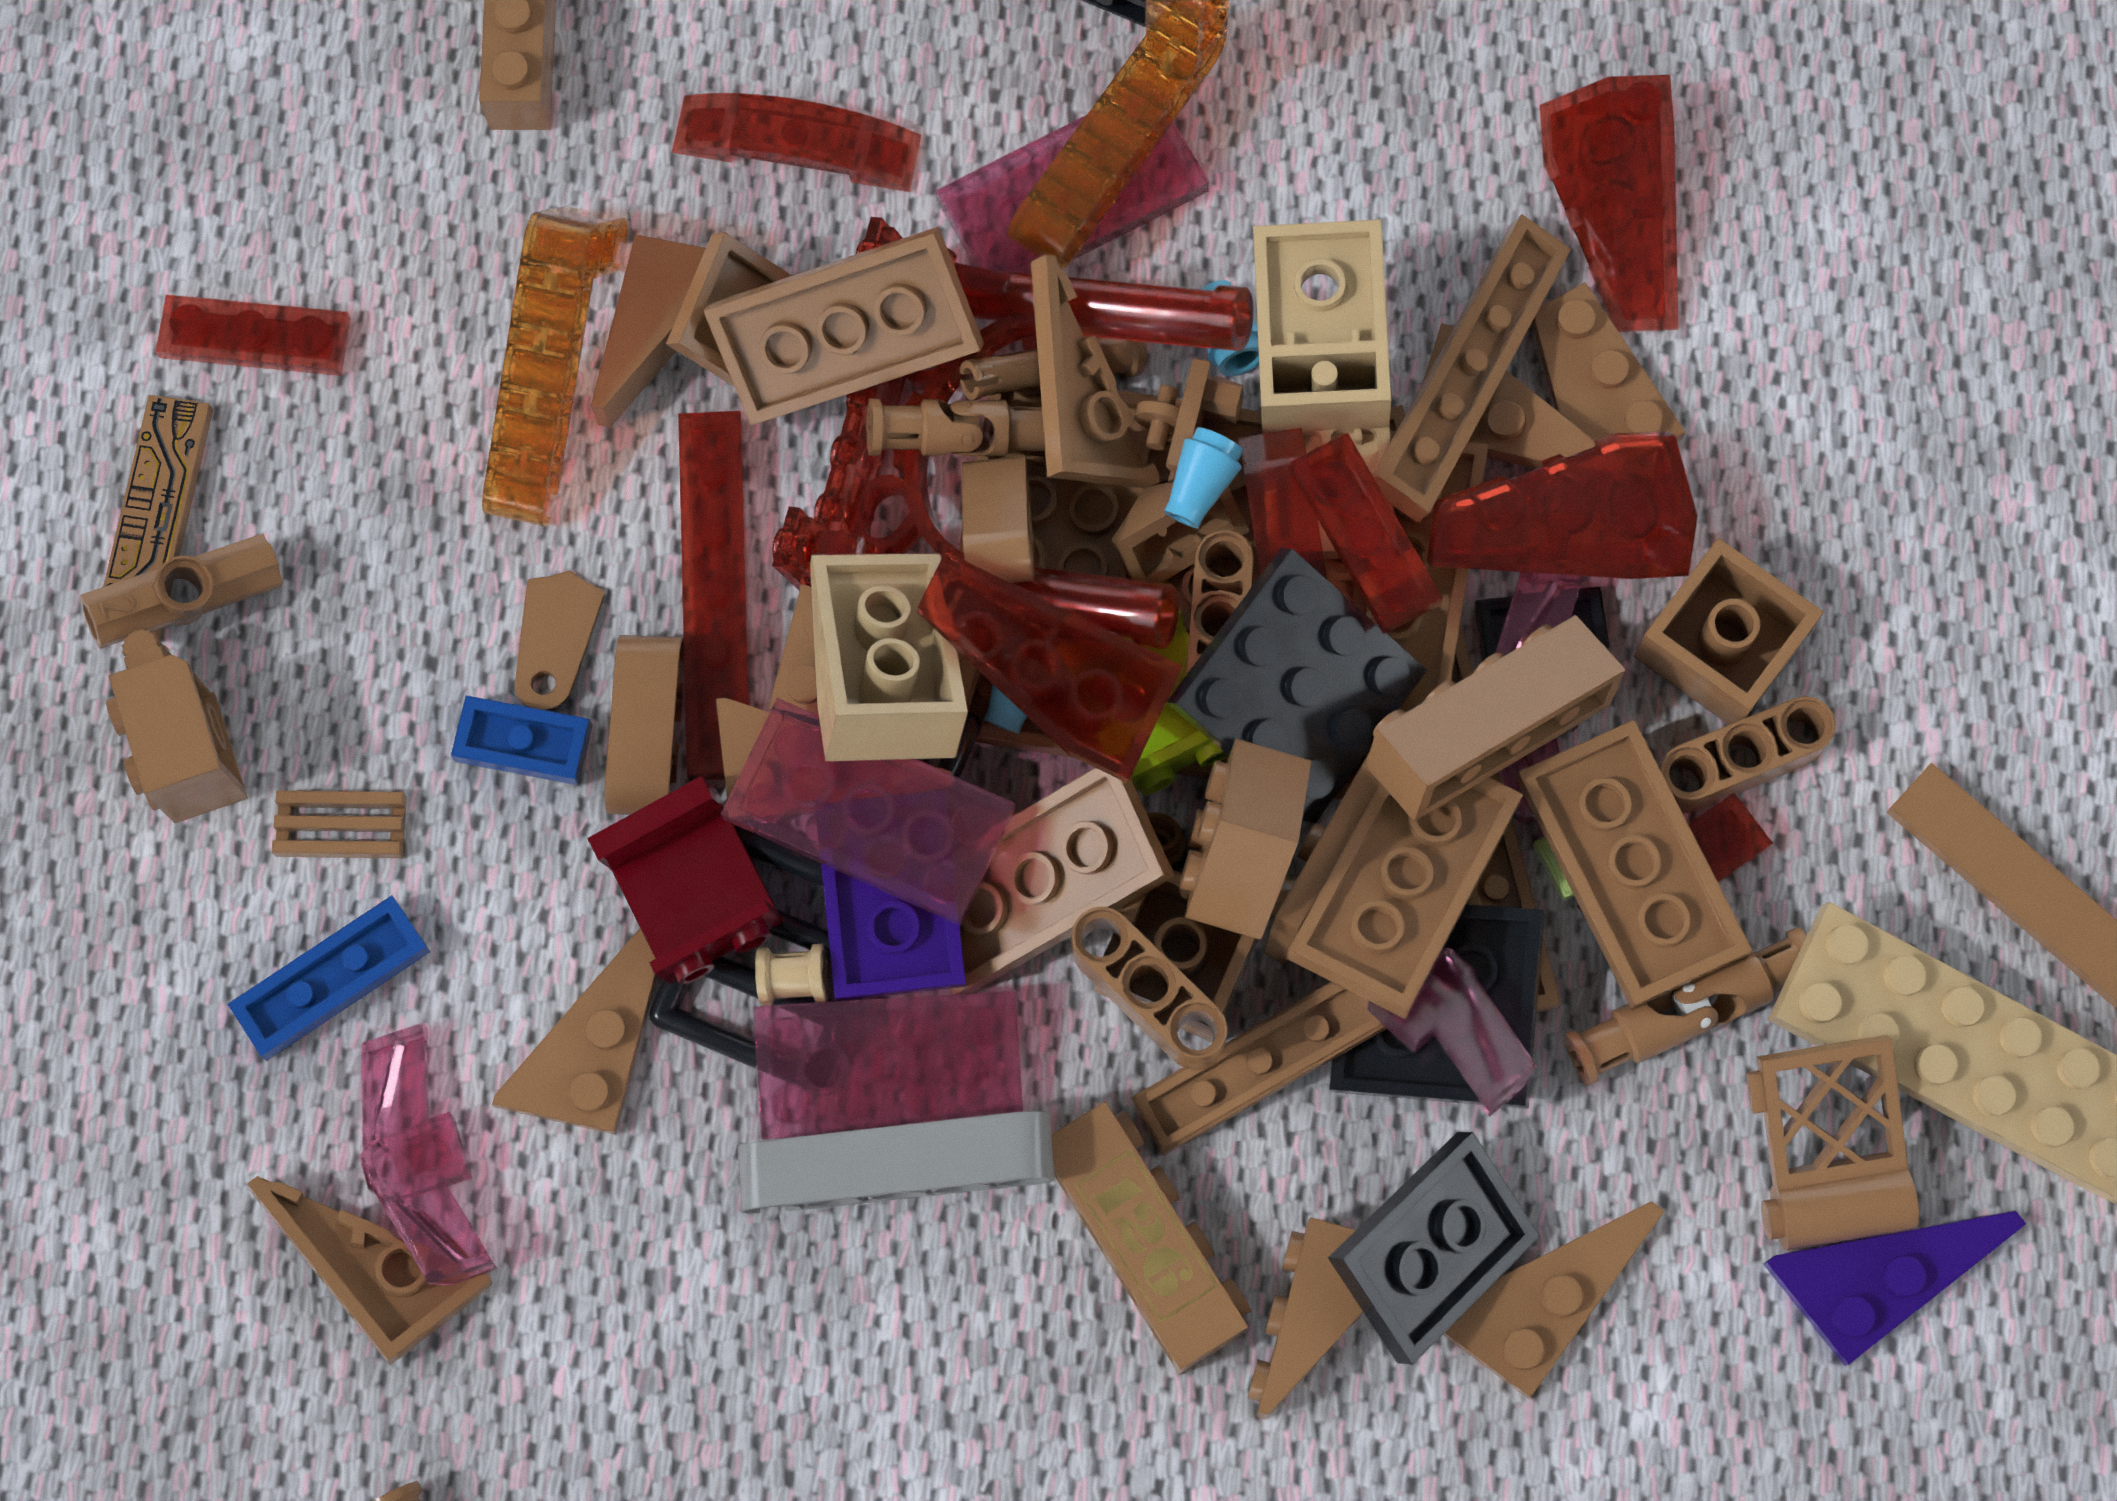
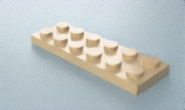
[1768,902,2117,1204]

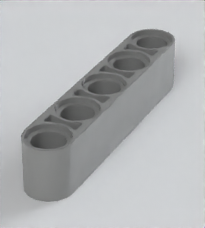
[738,1111,1055,1214]

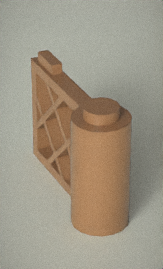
[1746,1035,1919,1251]

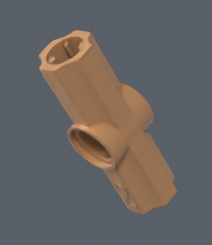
[80,533,283,649]

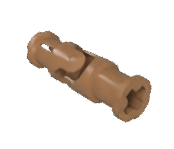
[866,398,1045,457]

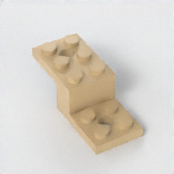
[1253,219,1396,562]

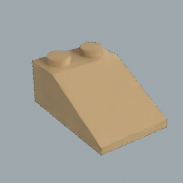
[810,554,968,761]

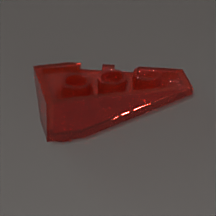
[1539,75,1679,332]
[1427,431,1698,579]
[916,551,1183,783]

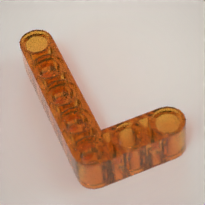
[1007,0,1229,270]
[482,206,628,527]

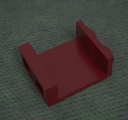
[587,776,784,984]

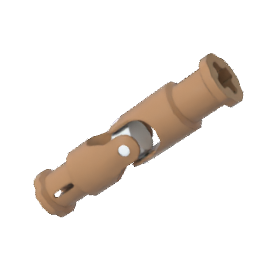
[1562,927,1807,1086]

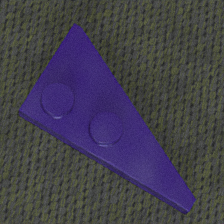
[1763,1211,2026,1366]

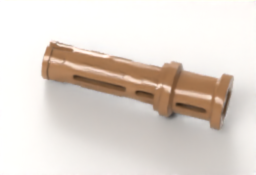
[960,322,1147,400]

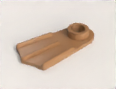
[515,571,605,711]

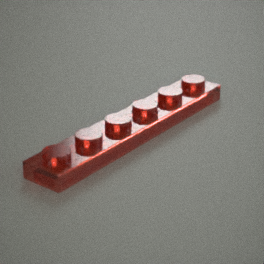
[678,410,751,781]

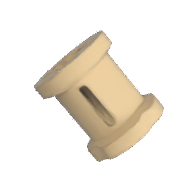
[755,943,829,1006]

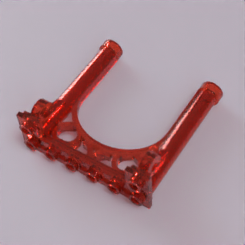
[772,217,1254,649]

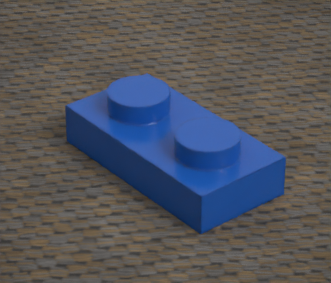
[451,695,593,785]

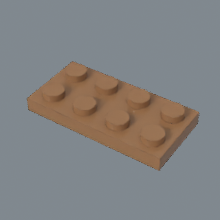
[703,226,984,426]
[1515,720,1753,1009]
[950,758,1175,997]
[1286,778,1523,1019]

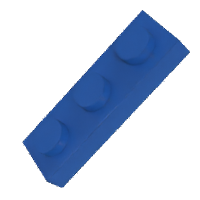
[227,895,431,1061]

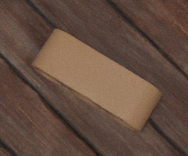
[962,456,1034,587]
[1186,530,1253,675]
[605,635,686,815]
[1659,696,1836,814]
[1071,906,1228,1070]

